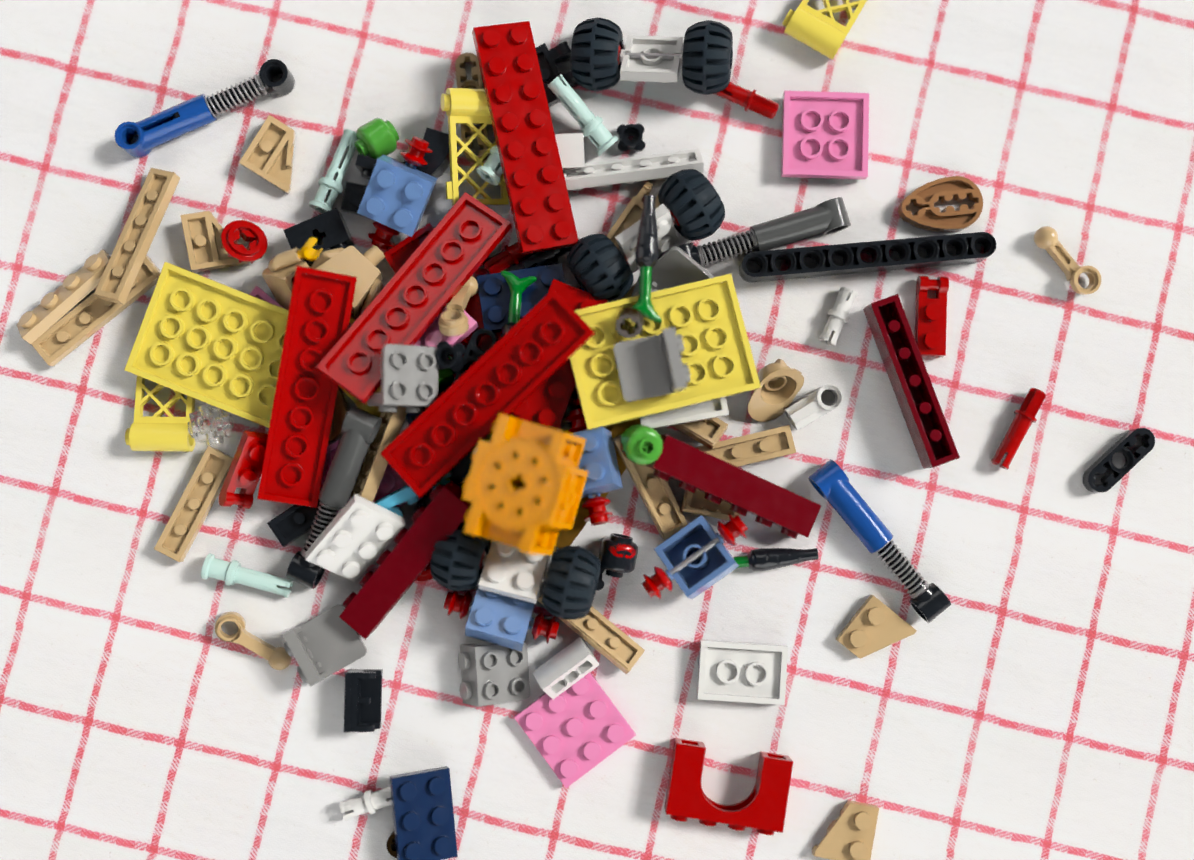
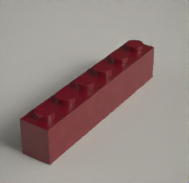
[863,294,960,469]
[646,434,821,539]
[339,481,472,639]

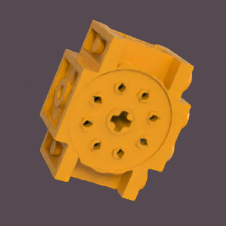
[462,413,589,555]

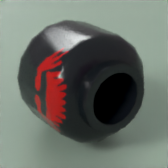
[598,533,638,578]

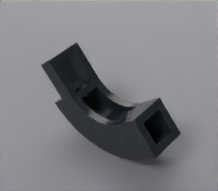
[355,128,450,180]

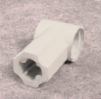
[784,384,843,431]

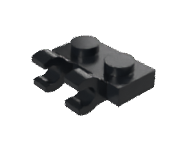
[536,42,579,107]

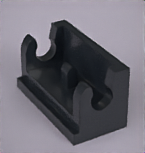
[344,669,383,732]

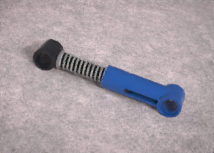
[114,59,295,158]
[808,459,951,623]

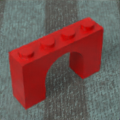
[664,738,793,835]

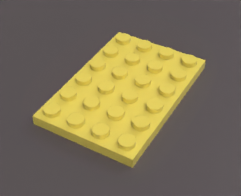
[124,262,289,428]
[570,274,761,430]

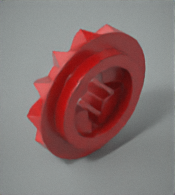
[220,220,268,264]

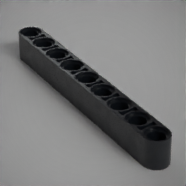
[739,232,997,282]

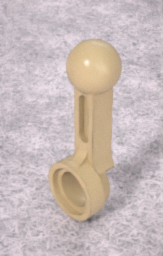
[1034,226,1101,295]
[438,276,478,336]
[215,612,292,670]

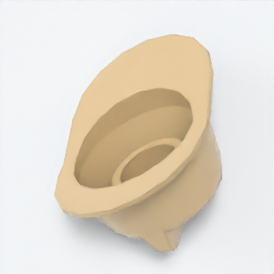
[748,359,804,422]

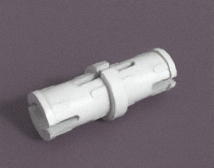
[819,287,858,346]
[340,787,392,821]

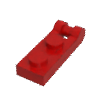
[915,276,949,357]
[219,430,268,509]

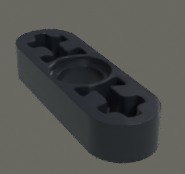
[1083,428,1155,493]

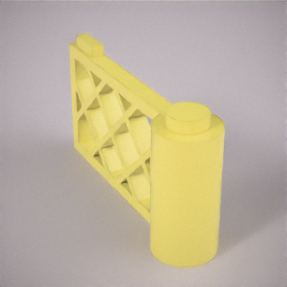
[782,0,867,60]
[441,88,509,205]
[125,375,196,452]

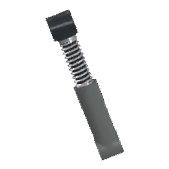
[667,197,851,267]
[286,406,382,589]

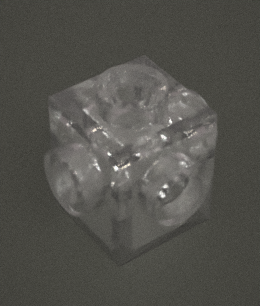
[188,404,234,447]

